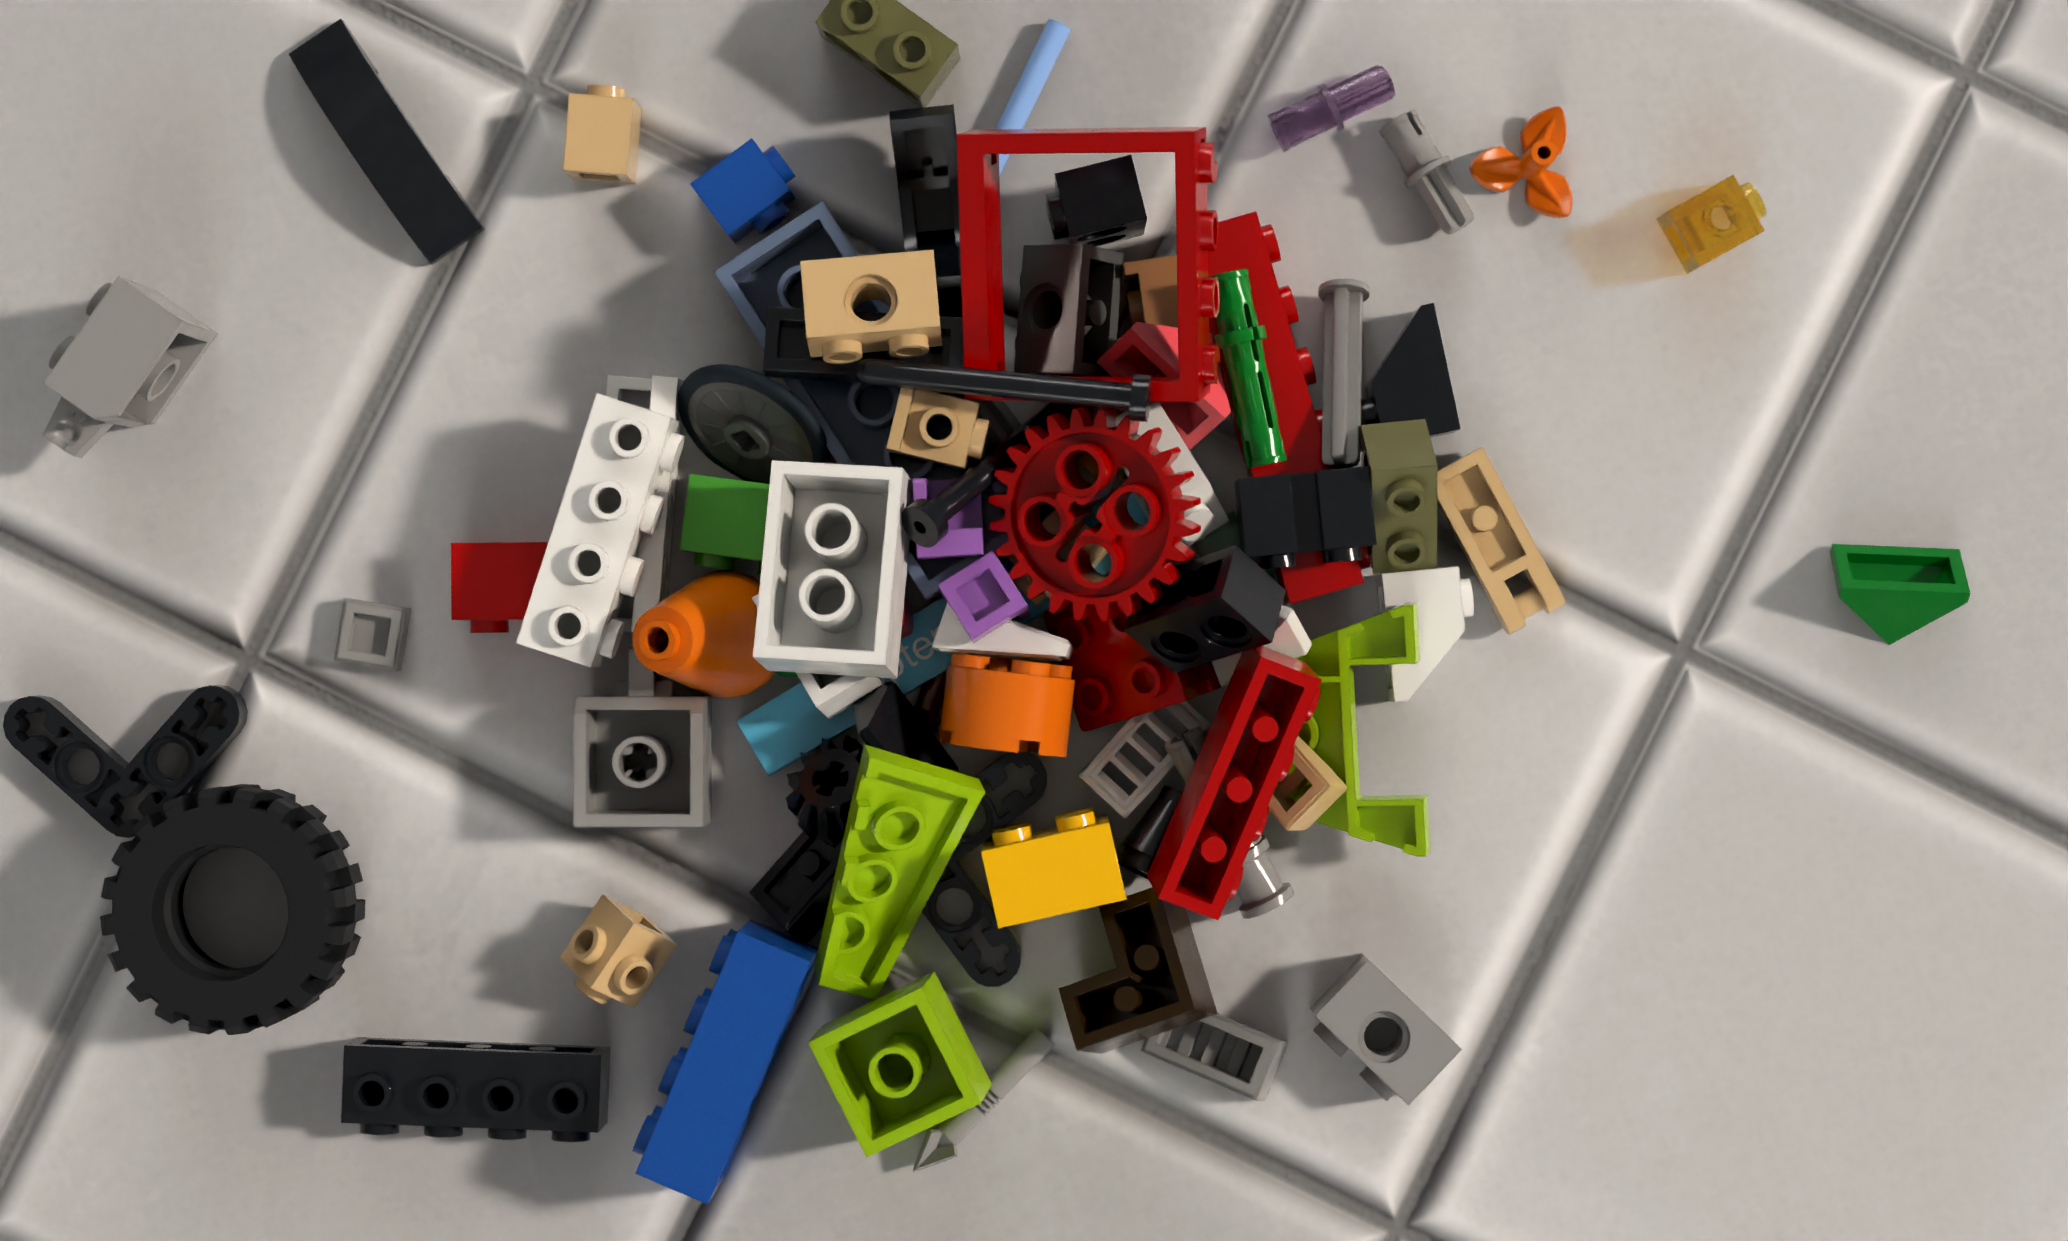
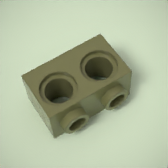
[815,0,960,108]
[1361,419,1437,574]

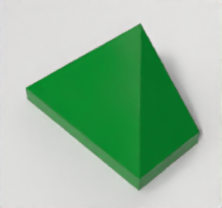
[1830,544,1971,645]

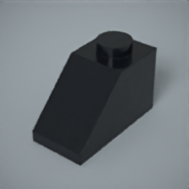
[1361,303,1461,438]

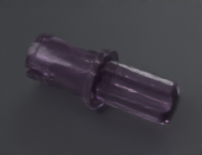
[1267,65,1395,152]

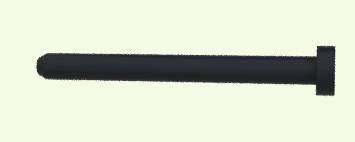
[857,358,1152,422]
[902,402,1083,547]

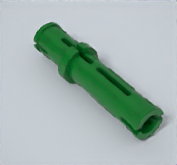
[1209,269,1287,469]

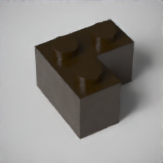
[1058,887,1218,1054]

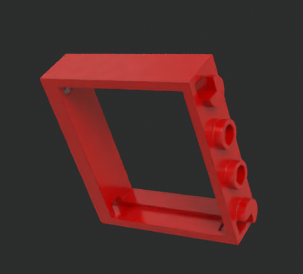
[956,127,1220,402]

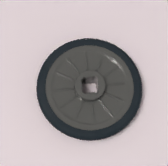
[678,364,830,484]

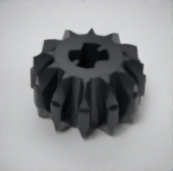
[785,735,863,848]

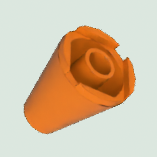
[632,571,776,698]

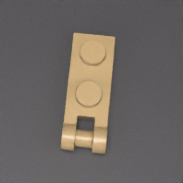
[1437,447,1566,635]

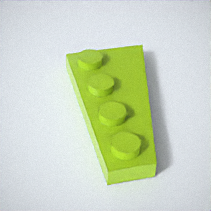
[814,744,985,1000]

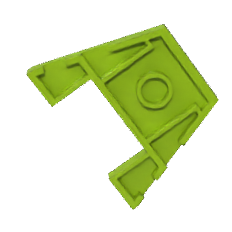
[1226,603,1430,857]

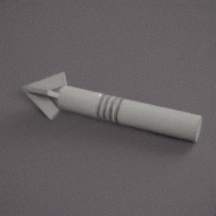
[913,1027,1055,1172]

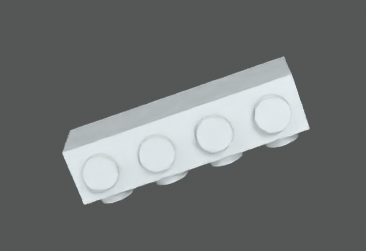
[516,393,685,667]

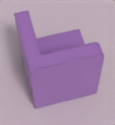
[913,478,985,559]
[938,550,1031,643]

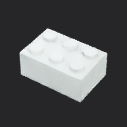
[753,460,914,679]

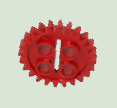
[988,406,1201,622]

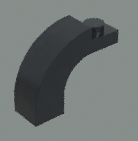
[889,104,962,317]

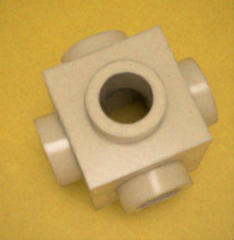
[560,894,677,1009]

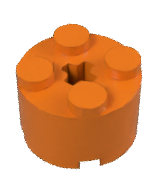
[938,653,1075,757]

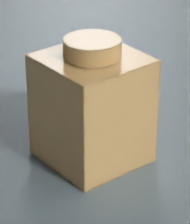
[563,85,642,184]

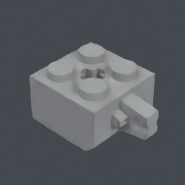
[43,276,218,458]
[573,647,712,827]

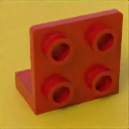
[1044,603,1221,732]

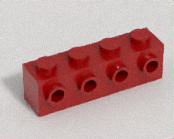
[1147,646,1322,920]

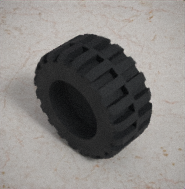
[100,784,366,1035]

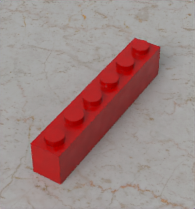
[1208,211,1370,605]

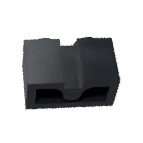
[1234,466,1377,570]

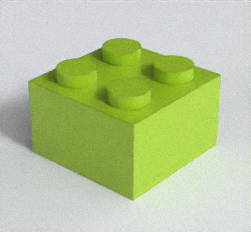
[808,971,992,1157]

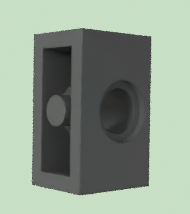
[1014,244,1124,377]

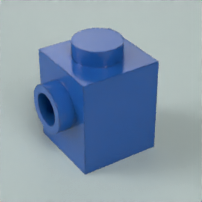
[690,138,796,243]

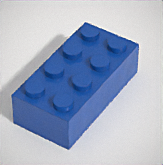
[632,919,819,1204]

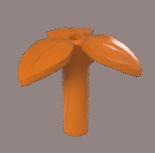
[1469,106,1573,218]

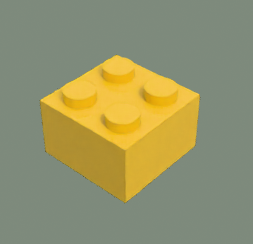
[981,807,1127,929]

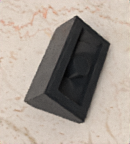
[853,681,959,772]
[749,832,843,942]

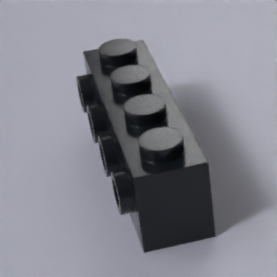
[341,1037,610,1142]

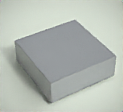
[334,598,411,671]

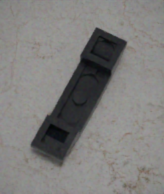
[289,19,485,265]

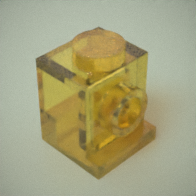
[1656,175,1766,274]

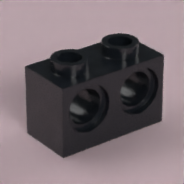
[1045,155,1147,247]
[1123,545,1286,673]

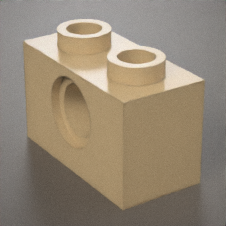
[800,249,942,364]

